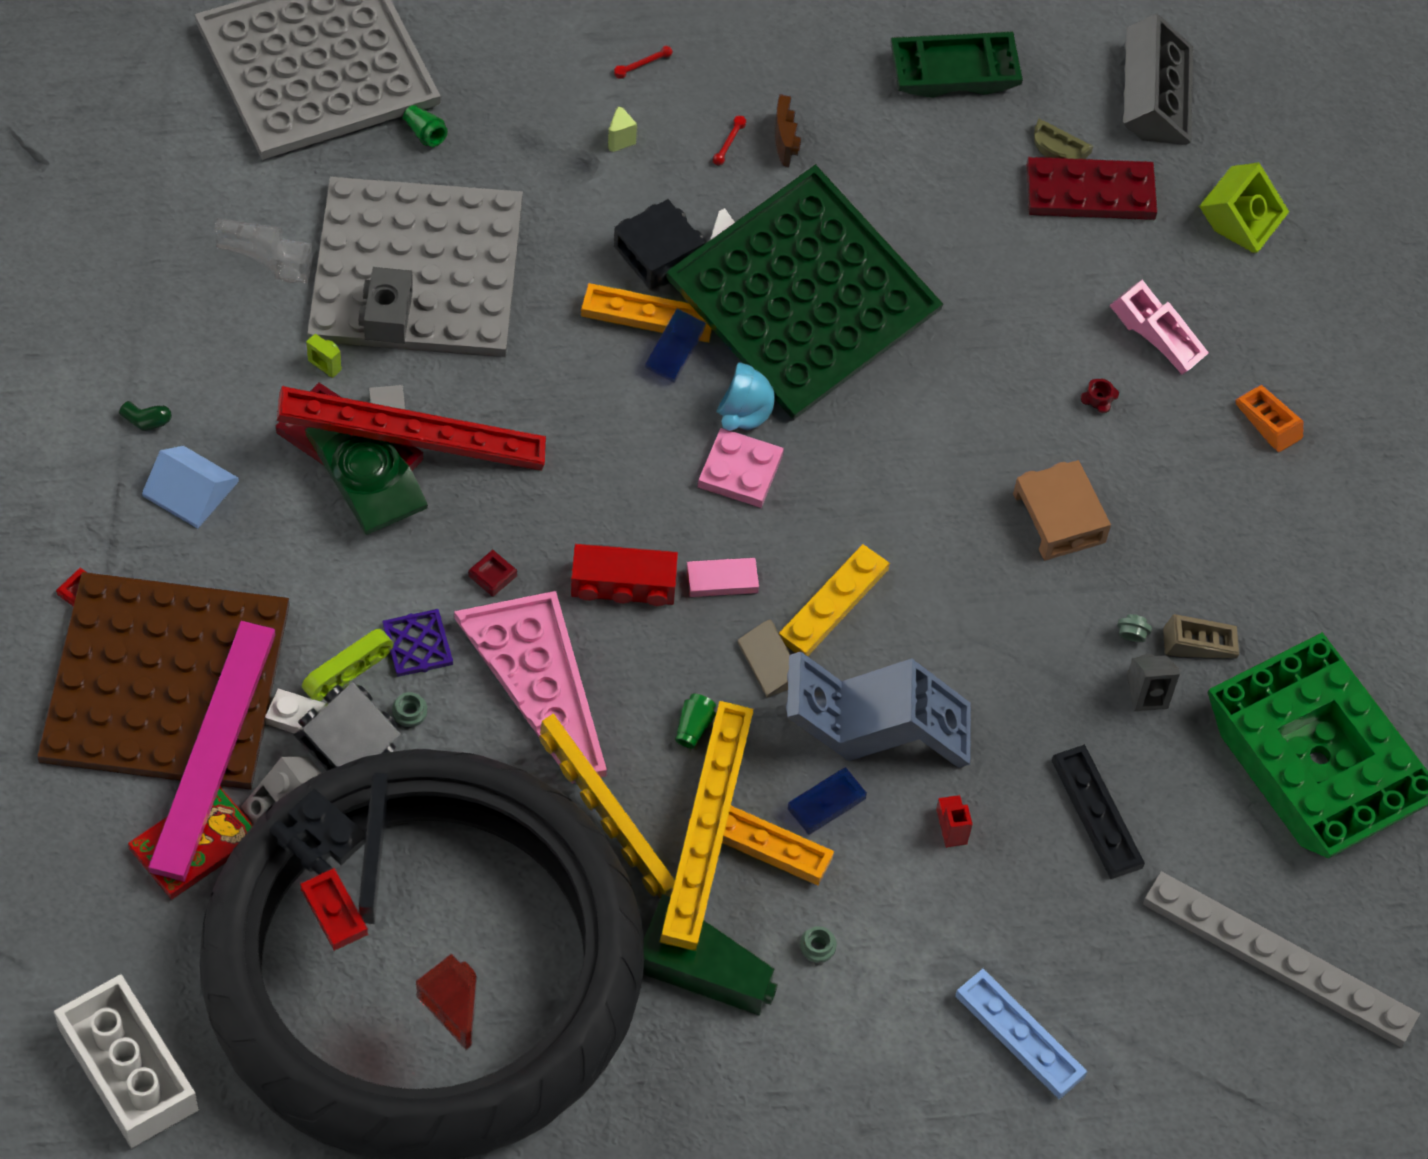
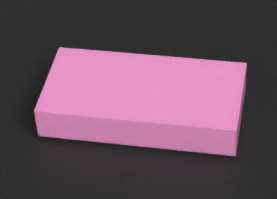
[687,558,759,597]

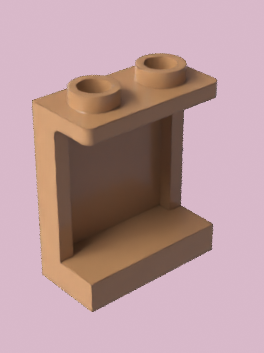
[1013,460,1111,561]

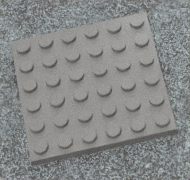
[195,0,441,160]
[307,177,523,357]

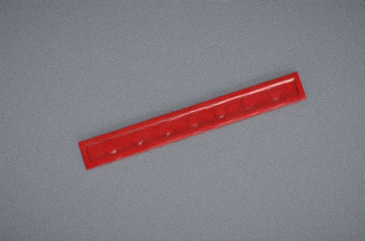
[277,386,546,471]

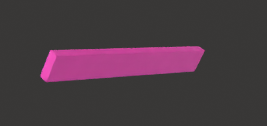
[149,621,275,882]

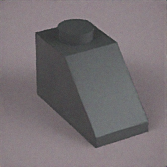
[1127,654,1180,711]

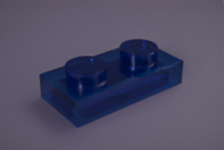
[645,308,706,383]
[787,767,867,835]

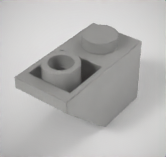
[241,756,321,824]

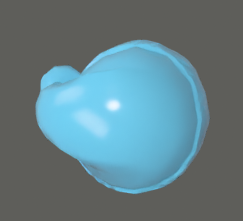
[717,363,775,431]

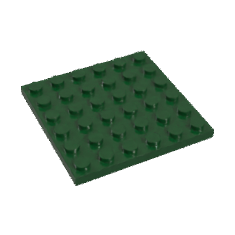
[666,164,943,420]

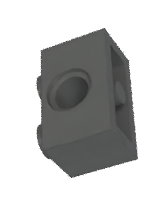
[359,267,413,344]

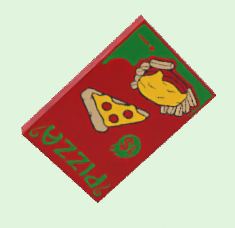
[128,787,253,900]

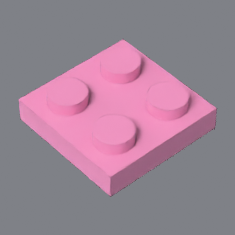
[698,428,784,508]

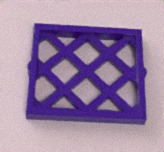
[382,609,453,677]

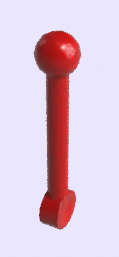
[614,46,673,79]
[712,116,746,166]

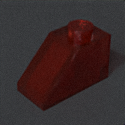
[416,954,477,1050]

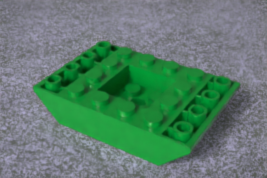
[1207,632,1428,859]

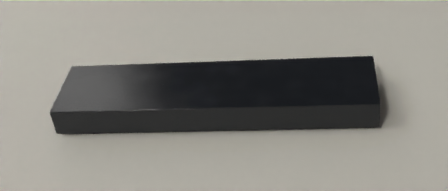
[1051,744,1145,879]
[358,773,388,924]

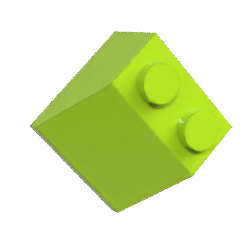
[1199,162,1289,253]

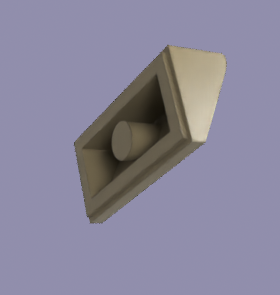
[737,619,790,698]

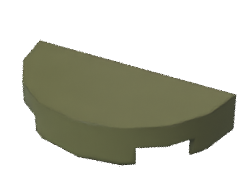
[1034,118,1093,159]

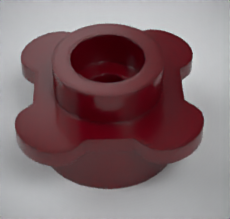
[1080,379,1119,413]

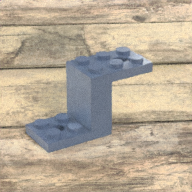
[786,651,971,768]

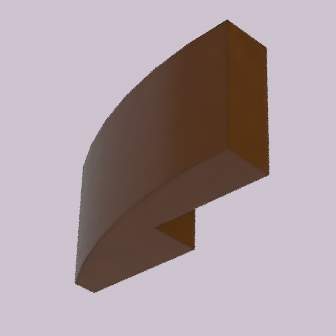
[775,94,802,167]

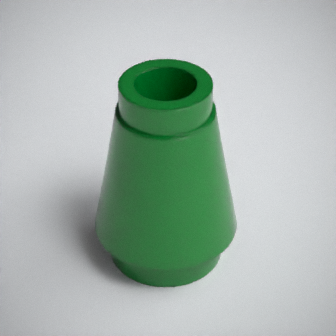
[403,105,448,147]
[675,693,717,749]

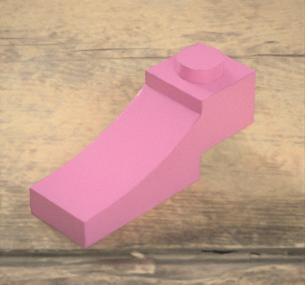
[1109,280,1209,375]

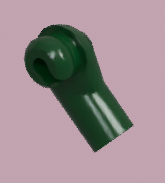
[119,401,172,431]

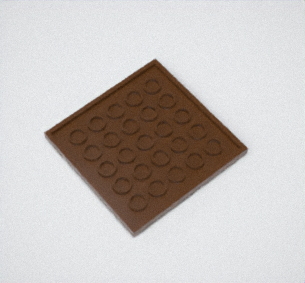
[37,572,290,790]

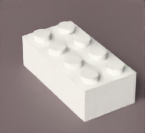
[54,974,198,1149]

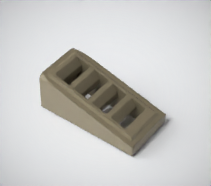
[1163,614,1239,658]

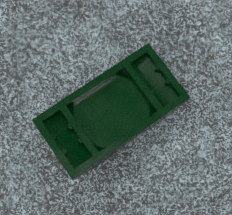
[890,32,1023,98]
[305,427,428,535]

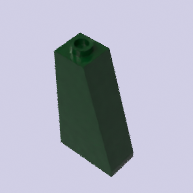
[643,894,778,1016]

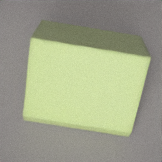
[608,107,637,152]

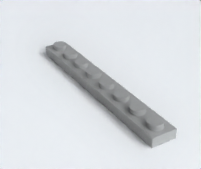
[1142,871,1420,1048]

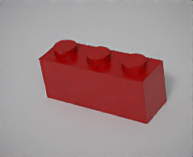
[571,544,678,606]

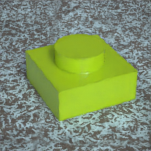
[306,333,342,378]

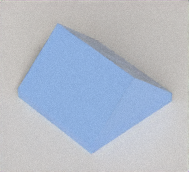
[142,446,239,529]

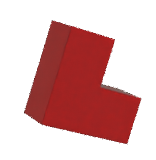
[936,795,973,848]

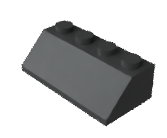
[1123,13,1193,145]

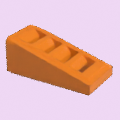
[1235,385,1304,452]

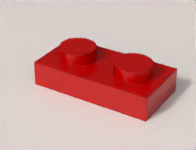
[300,868,368,951]

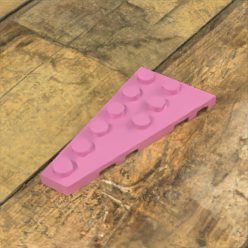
[454,591,607,784]

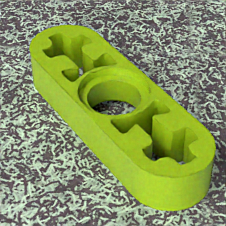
[302,629,394,701]

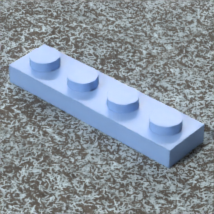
[955,969,1087,1100]

